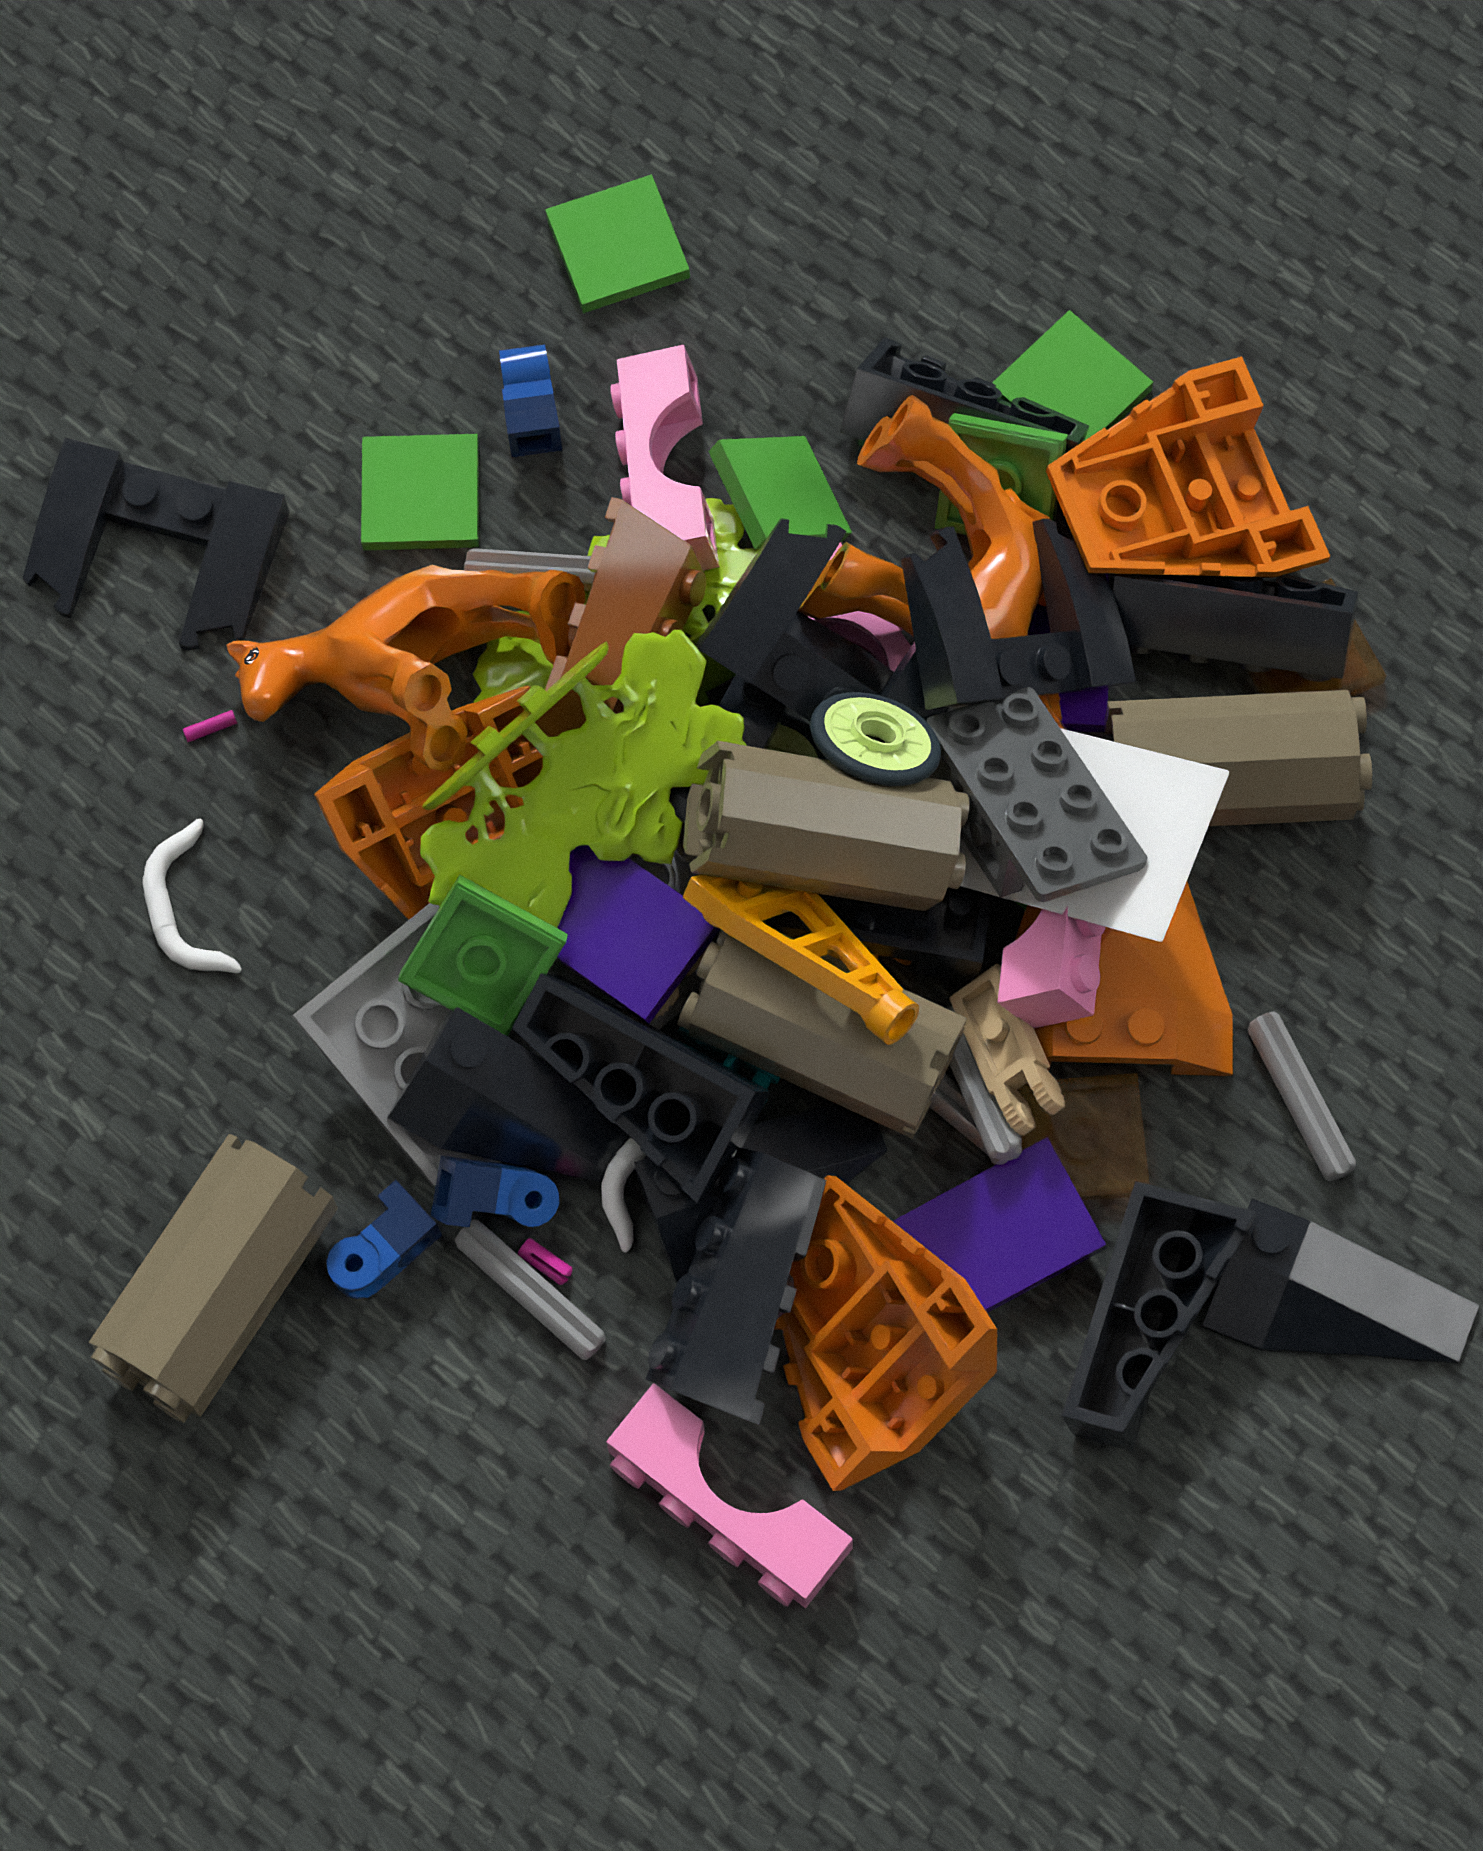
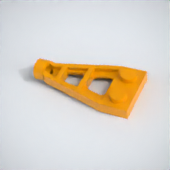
[683,874,919,1045]

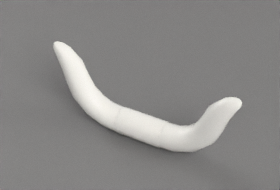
[142,819,241,974]
[601,1137,647,1253]

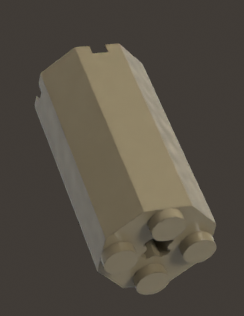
[1104,690,1372,826]
[683,741,970,911]
[677,930,967,1139]
[89,1134,338,1423]

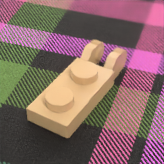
[949,963,1066,1136]

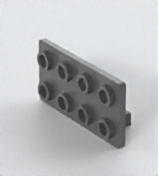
[927,687,1148,902]

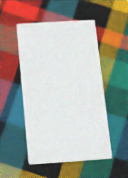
[928,705,1229,942]

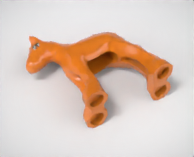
[798,395,1067,730]
[226,565,585,772]

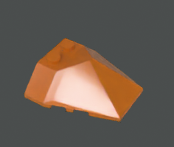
[1046,356,1331,577]
[314,686,543,920]
[1014,882,1233,1076]
[774,1175,997,1491]

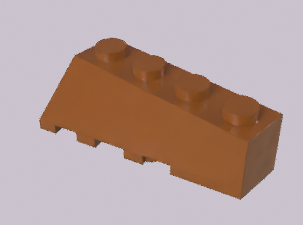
[535,497,707,737]

